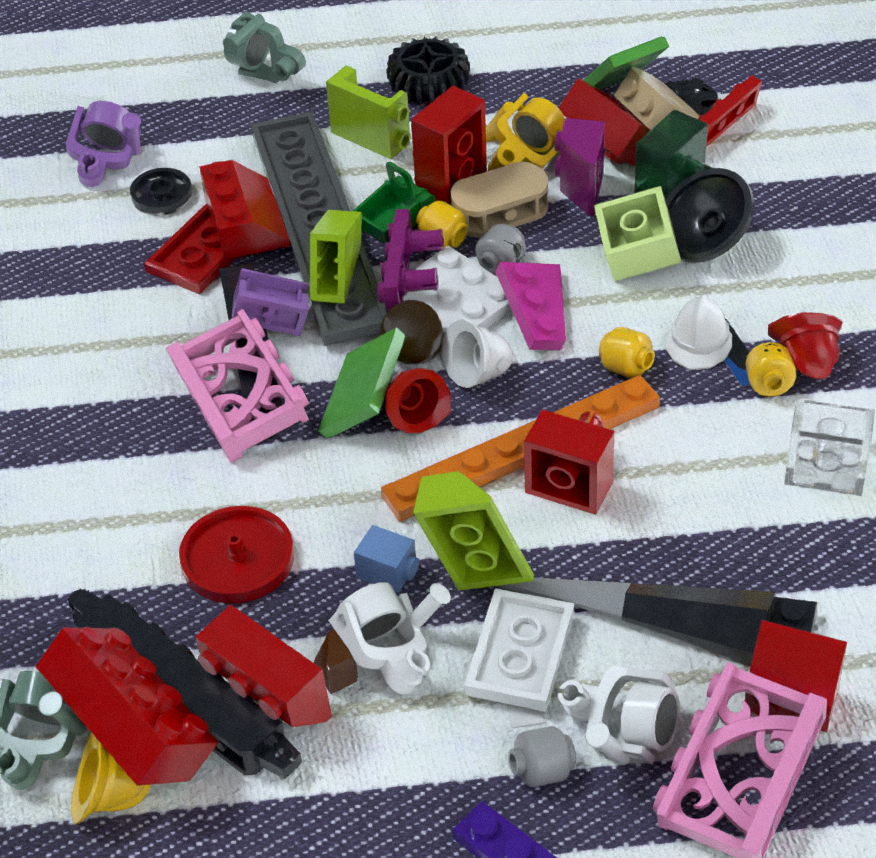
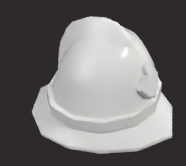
[666,294,732,370]
[442,319,516,388]

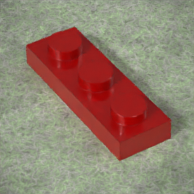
[690,75,762,152]

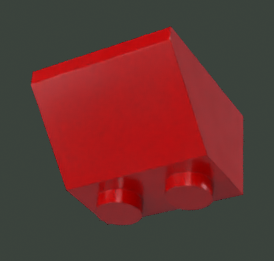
[744,620,847,732]

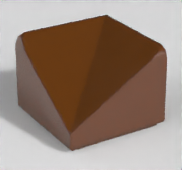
[314,629,358,694]

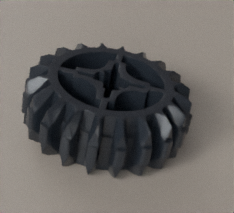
[386,36,470,105]

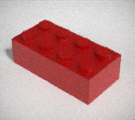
[35,627,219,786]

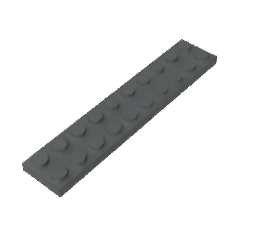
[250,112,387,346]

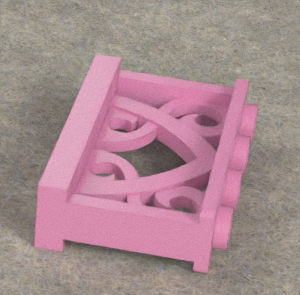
[166,309,309,463]
[653,662,827,858]

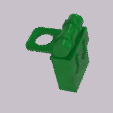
[353,162,436,244]

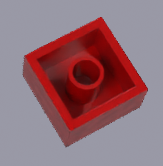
[524,409,615,515]

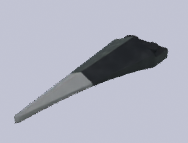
[495,578,818,666]

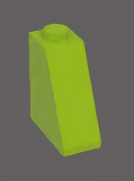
[310,210,362,303]

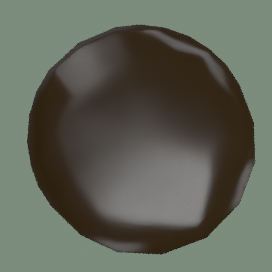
[380,300,444,365]

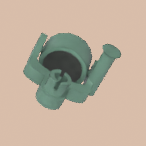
[223,11,306,83]
[0,670,87,790]

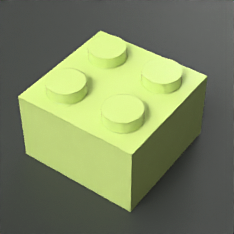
[594,186,682,281]

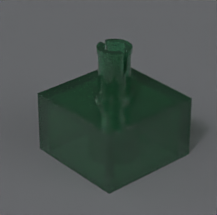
[634,109,713,200]

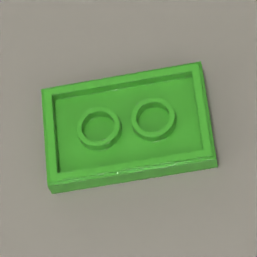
[584,36,669,90]
[318,327,405,439]

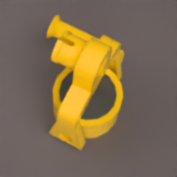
[486,93,565,171]

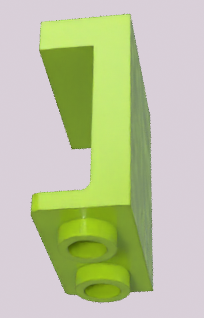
[326,65,411,159]

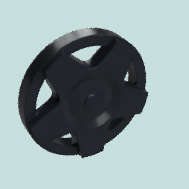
[665,78,718,115]
[130,168,192,215]

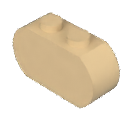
[614,67,700,145]
[451,162,548,238]

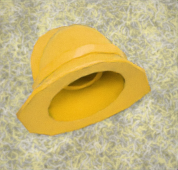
[71,733,151,826]

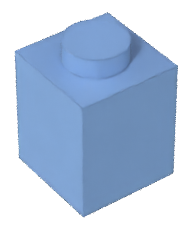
[354,525,419,593]

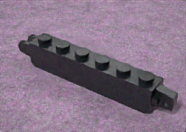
[68,588,302,779]

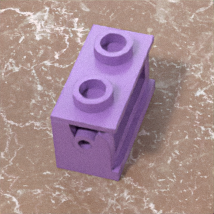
[232,268,310,336]

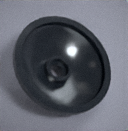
[665,168,754,263]

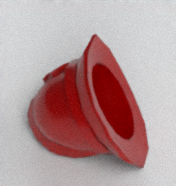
[768,312,843,379]
[385,368,451,433]

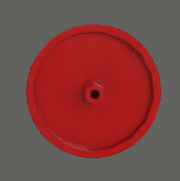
[179,506,294,604]

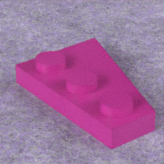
[495,262,566,350]

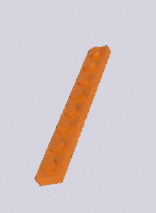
[381,375,660,522]

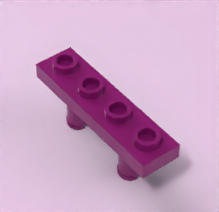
[378,209,444,312]

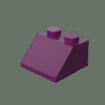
[555,118,605,216]

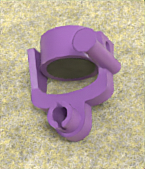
[66,100,141,187]

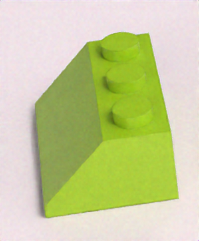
[413,471,534,591]

